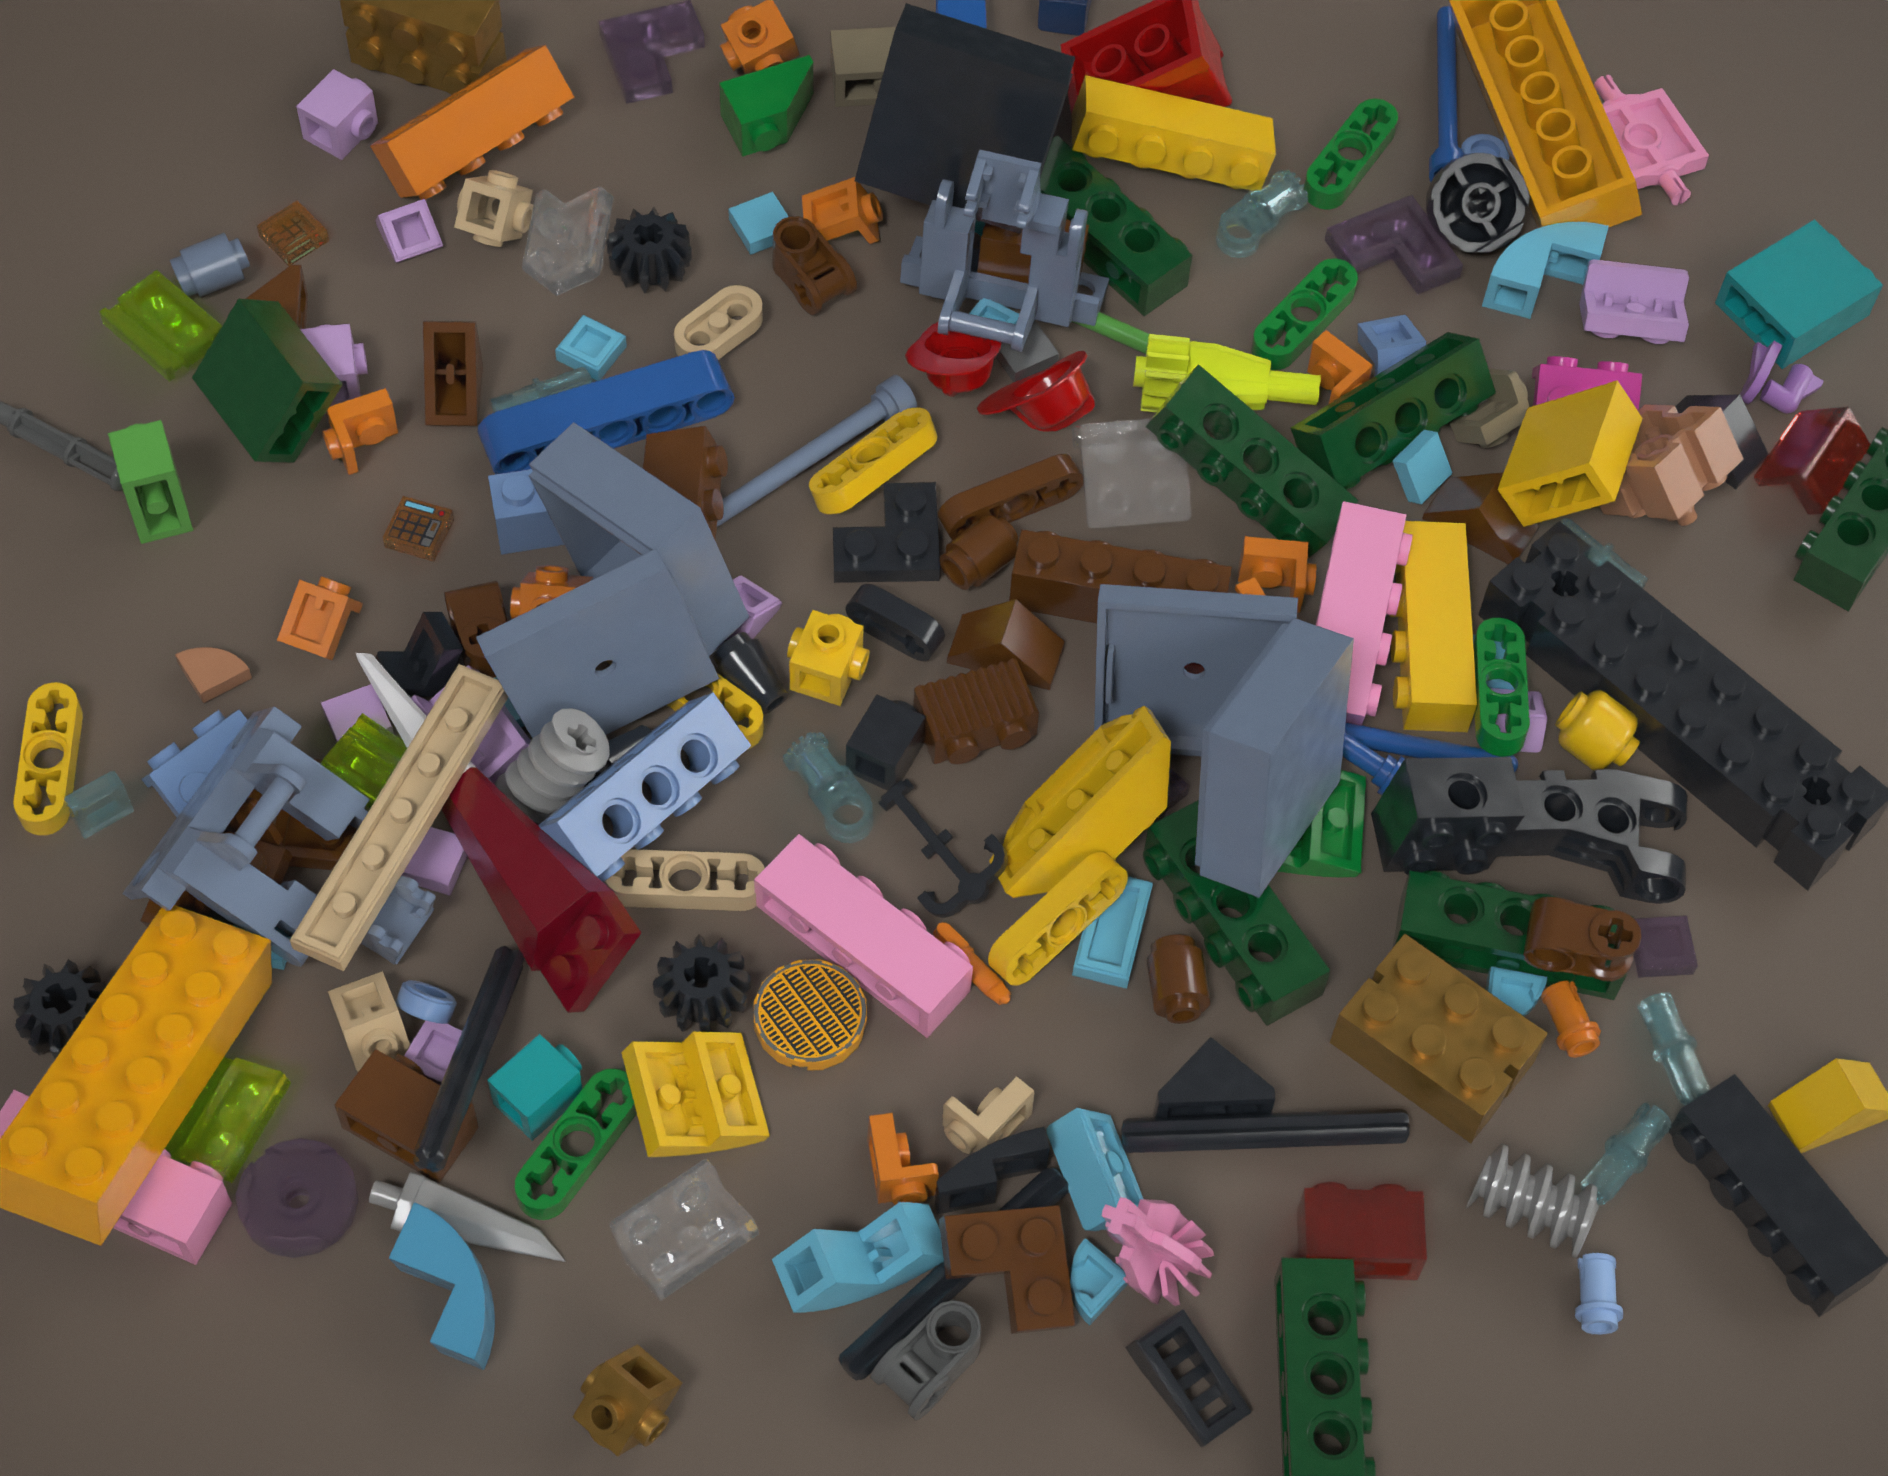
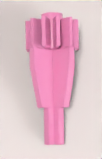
[1101,1197,1214,1306]

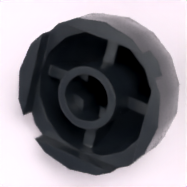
[1426,153,1529,253]

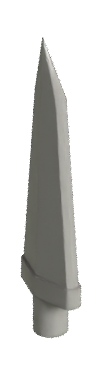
[369,1172,566,1262]

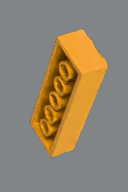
[1449,0,1642,228]
[0,905,272,1246]

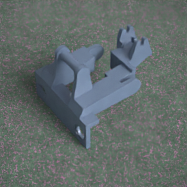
[900,150,1109,352]
[122,706,436,967]

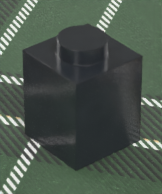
[846,694,926,791]

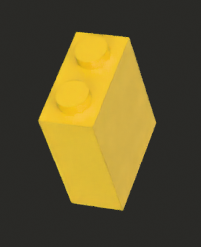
[1498,380,1643,527]

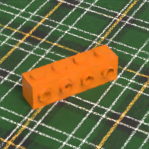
[370,45,574,200]

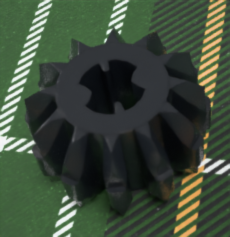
[606,206,692,293]
[653,934,751,1032]
[13,959,108,1059]

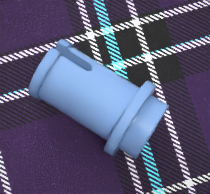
[1575,1253,1623,1335]

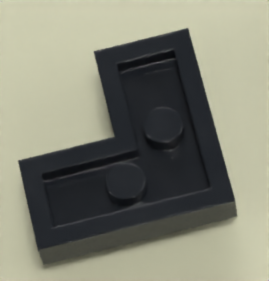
[833,482,940,583]

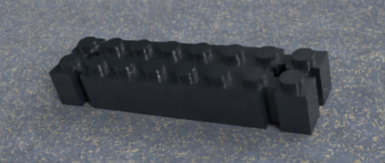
[1478,521,1888,891]

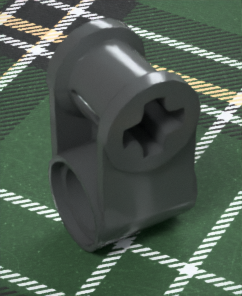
[870,1300,981,1421]

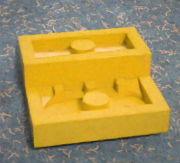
[621,1031,770,1157]

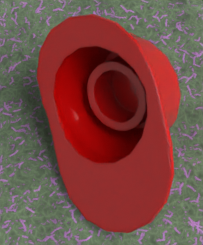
[905,322,1002,397]
[976,351,1095,431]

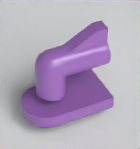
[1740,341,1824,414]

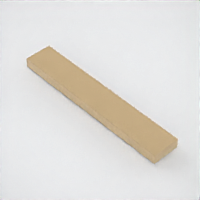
[290,664,508,971]

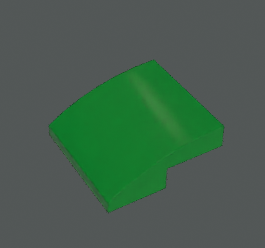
[1277,770,1366,878]

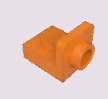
[802,177,883,244]
[1307,330,1373,404]
[322,388,398,475]
[1238,536,1317,613]
[277,576,363,660]
[867,1113,939,1205]

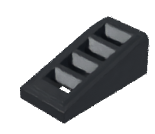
[1125,1309,1252,1447]

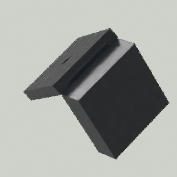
[854,3,1075,234]

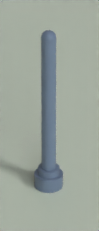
[717,375,917,527]

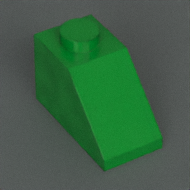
[719,55,814,157]

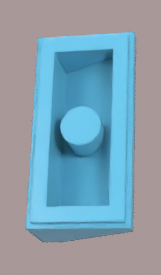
[1046,1108,1143,1231]

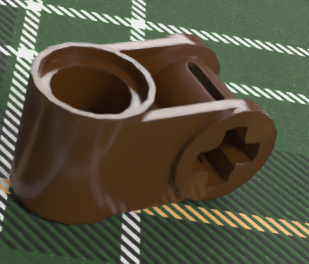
[772,216,857,315]
[444,580,507,678]
[1523,897,1642,981]

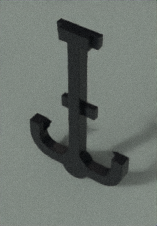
[878,778,1008,918]

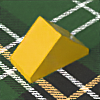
[1768,1058,1888,1153]

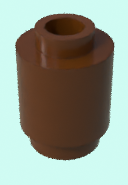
[939,515,1019,590]
[1147,934,1210,1024]

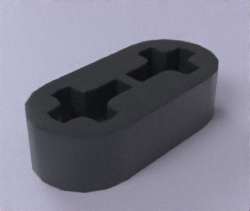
[845,584,945,661]

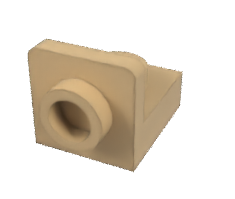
[328,971,410,1072]
[943,1076,1034,1154]

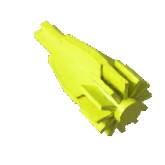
[1133,334,1321,412]

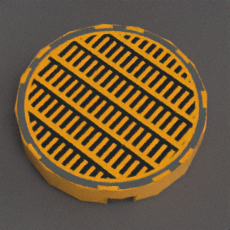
[754,960,867,1070]

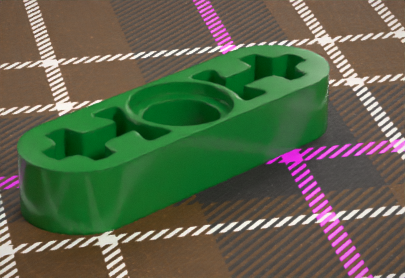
[1303,98,1398,210]
[1251,258,1358,370]
[1473,618,1530,757]
[515,1069,637,1220]

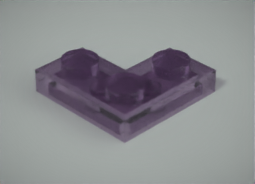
[599,0,705,104]
[1325,195,1463,294]

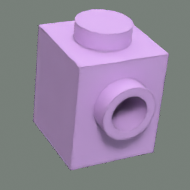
[296,69,378,160]
[300,324,368,406]

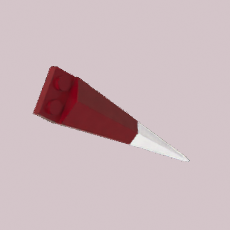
[356,653,641,1013]

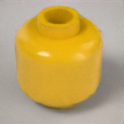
[1555,690,1640,770]

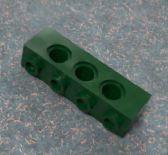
[1040,135,1193,316]
[1290,332,1496,489]
[1145,364,1359,558]
[1793,427,1888,612]
[1143,800,1330,1026]
[1393,870,1634,1000]
[1274,1258,1376,1476]

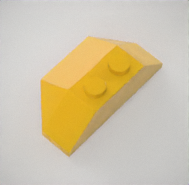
[989,706,1171,898]

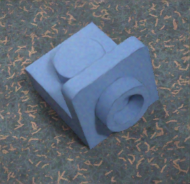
[1358,315,1426,376]

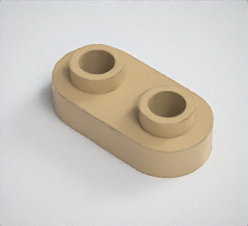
[674,285,763,360]

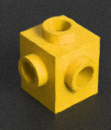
[787,610,870,706]

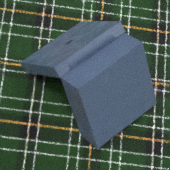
[476,422,749,739]
[1094,584,1354,897]

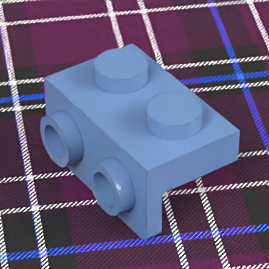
[141,709,247,817]

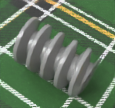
[495,708,610,825]
[1466,1143,1599,1259]

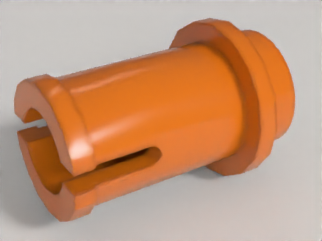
[1541,981,1601,1058]

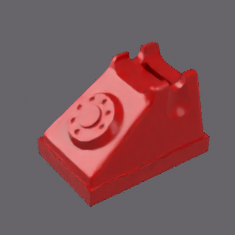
[1060,0,1232,114]

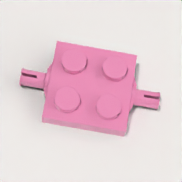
[1594,75,1709,205]

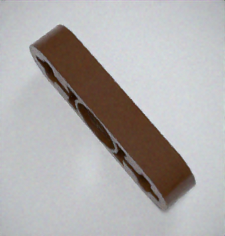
[938,454,1084,540]

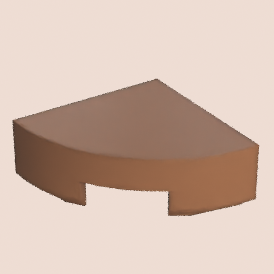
[175,647,252,703]

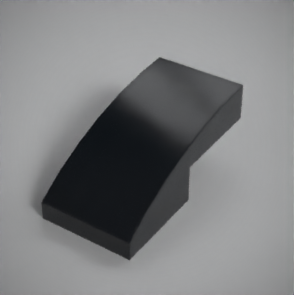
[935,1127,1050,1215]

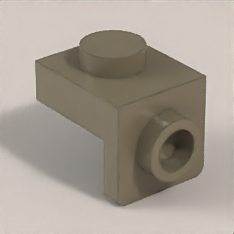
[1450,368,1530,448]

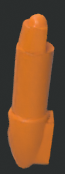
[932,922,1011,1005]

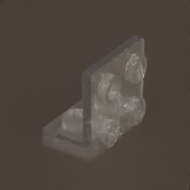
[1072,419,1191,529]

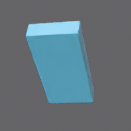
[1072,877,1153,989]

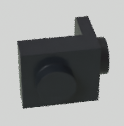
[375,612,463,697]

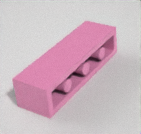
[1316,501,1413,725]
[754,834,973,1038]
[0,1090,232,1265]

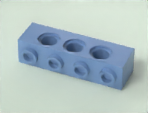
[538,692,751,882]

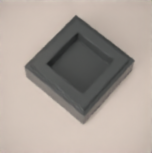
[996,320,1059,382]

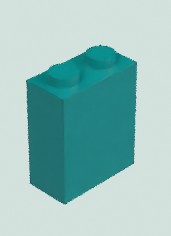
[1715,219,1883,369]

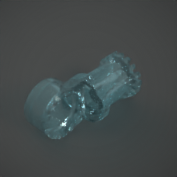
[1216,169,1308,258]
[783,732,873,843]

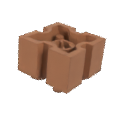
[1600,404,1744,526]

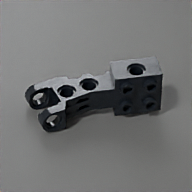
[1371,757,1688,904]

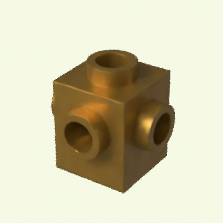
[572,1344,683,1457]

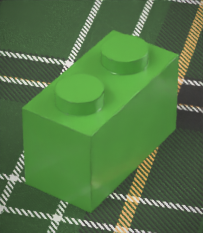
[108,420,193,544]

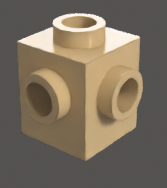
[454,170,534,247]

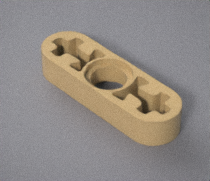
[604,849,765,911]

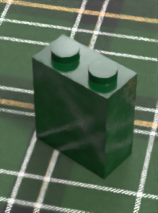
[192,298,343,463]

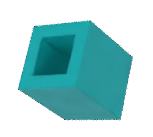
[487,1034,583,1141]

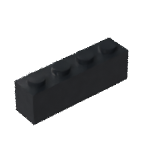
[1668,1074,1888,1317]

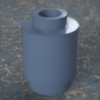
[169,232,250,298]

